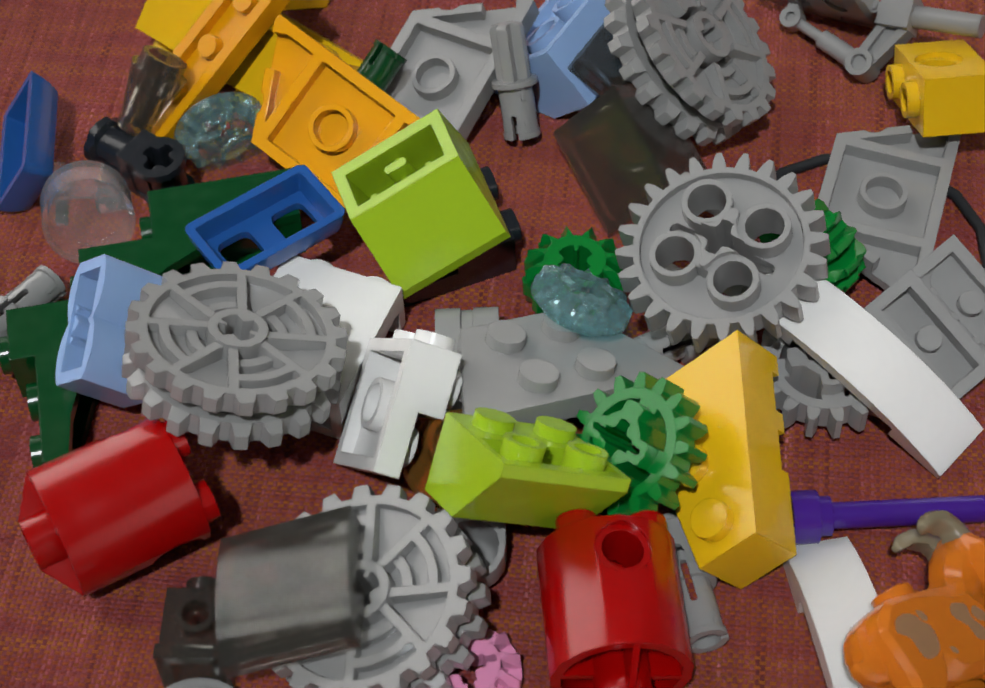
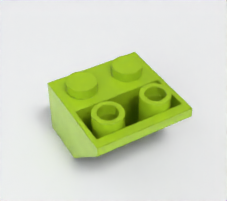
[331,109,511,299]
[425,407,631,528]

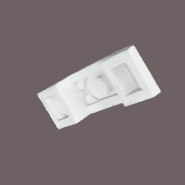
[766,272,983,479]
[783,536,877,688]

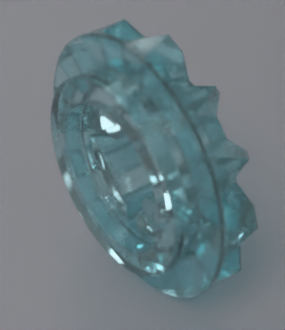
[174,92,262,169]
[531,263,633,337]

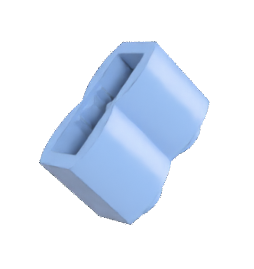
[55,254,162,408]

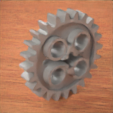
[615,153,831,353]

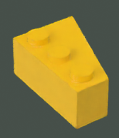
[666,330,797,589]

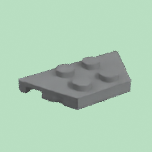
[385,0,539,140]
[818,125,961,290]
[457,307,684,424]

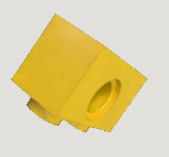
[885,39,985,137]

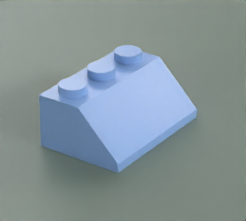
[493,0,622,119]

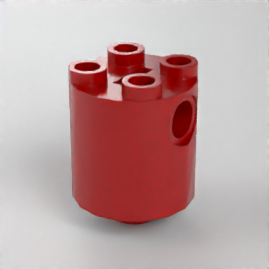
[18,418,220,597]
[536,509,694,688]

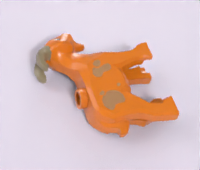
[843,510,985,688]

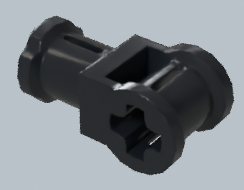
[83,117,195,208]

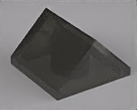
[554,84,707,238]

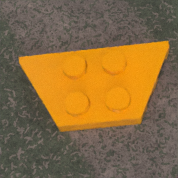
[251,14,420,214]

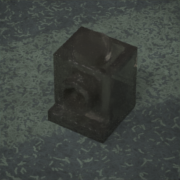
[153,576,244,688]

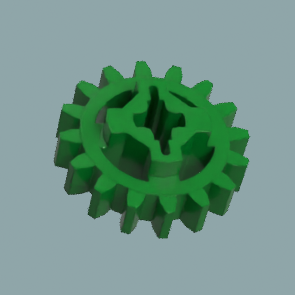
[575,372,708,515]

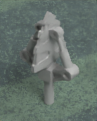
[766,0,985,83]

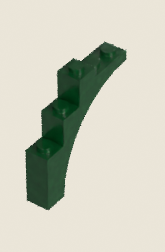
[0,168,306,468]

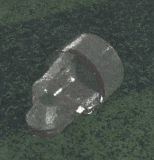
[40,160,136,264]

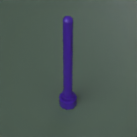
[790,489,985,545]

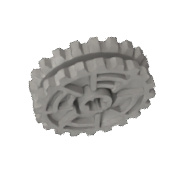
[603,0,776,146]
[121,261,348,450]
[253,484,491,688]

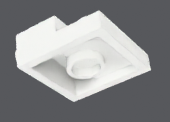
[333,329,462,479]

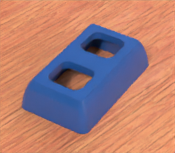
[0,71,58,212]
[185,165,345,271]

